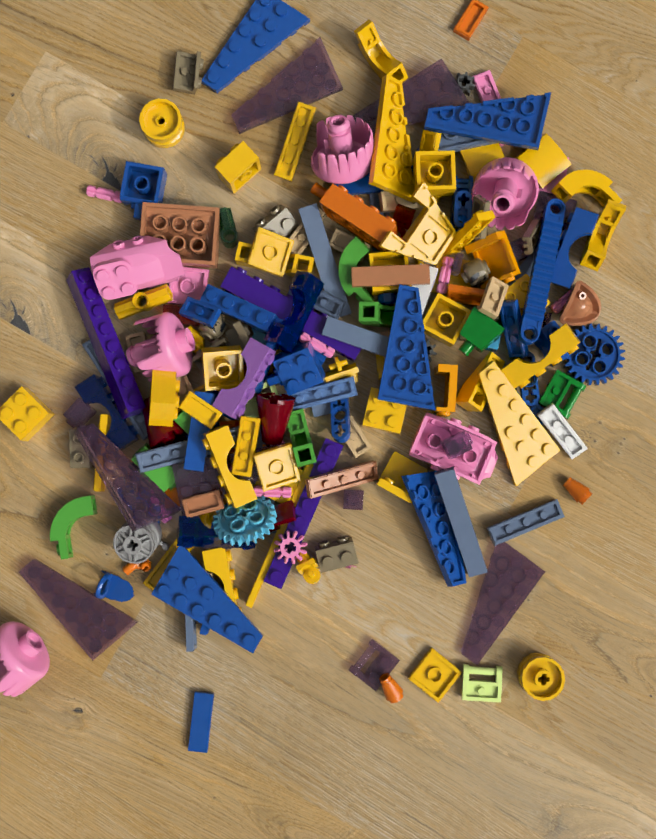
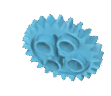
[213,496,277,547]

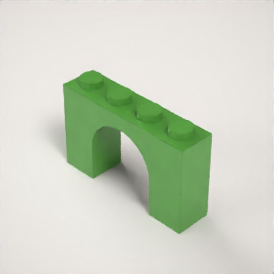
[131,410,213,492]

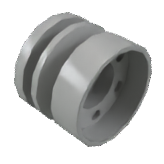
[113,514,162,564]

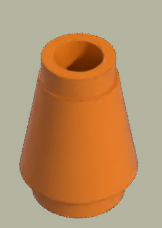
[563,477,593,505]
[379,673,403,703]

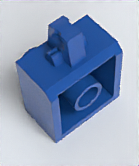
[120,161,168,221]
[266,341,326,396]

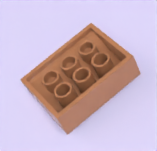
[140,202,220,269]

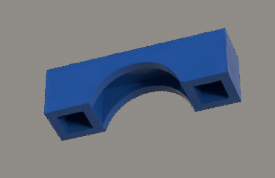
[551,207,599,290]
[199,284,278,336]

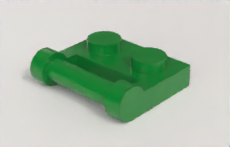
[538,369,586,420]

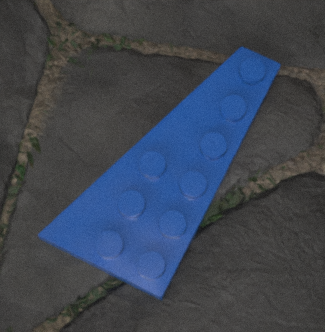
[202,0,310,93]
[424,92,551,150]
[377,284,436,411]
[401,471,467,587]
[151,543,263,653]

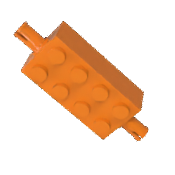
[310,182,406,252]

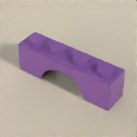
[212,337,276,420]

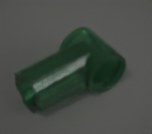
[219,207,239,248]

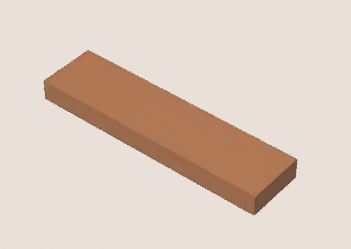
[351,264,430,288]
[305,460,378,499]

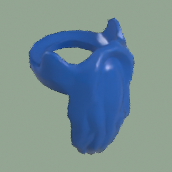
[93,570,134,602]

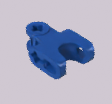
[450,175,473,232]

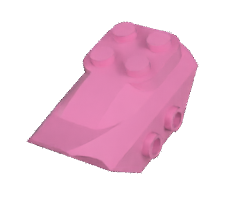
[90,236,185,300]
[409,412,498,485]

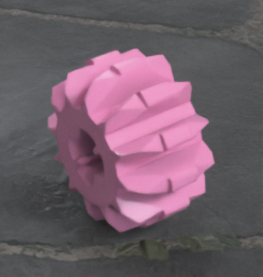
[274,530,308,564]

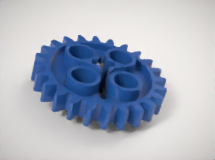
[563,323,625,386]

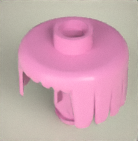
[311,115,374,184]
[471,157,539,230]
[126,312,195,382]
[0,621,50,697]

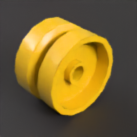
[139,98,185,148]
[517,652,565,701]

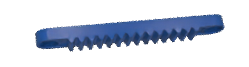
[518,198,566,345]

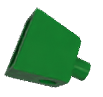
[458,306,505,356]

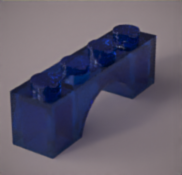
[264,270,324,353]
[75,374,139,452]
[177,516,258,550]

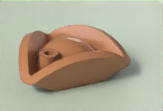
[559,281,601,326]

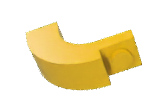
[354,20,408,83]
[551,169,622,207]
[580,199,626,272]

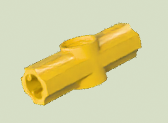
[114,284,173,320]

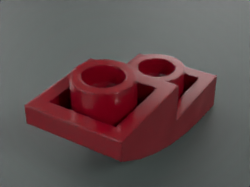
[269,500,296,532]

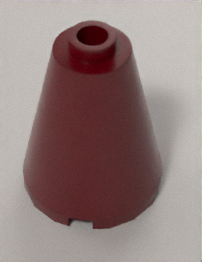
[256,392,295,447]
[143,397,187,449]

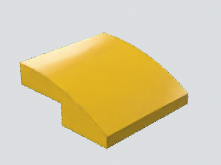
[516,133,572,189]
[459,143,504,184]

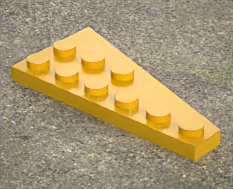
[369,74,416,203]
[477,361,560,486]

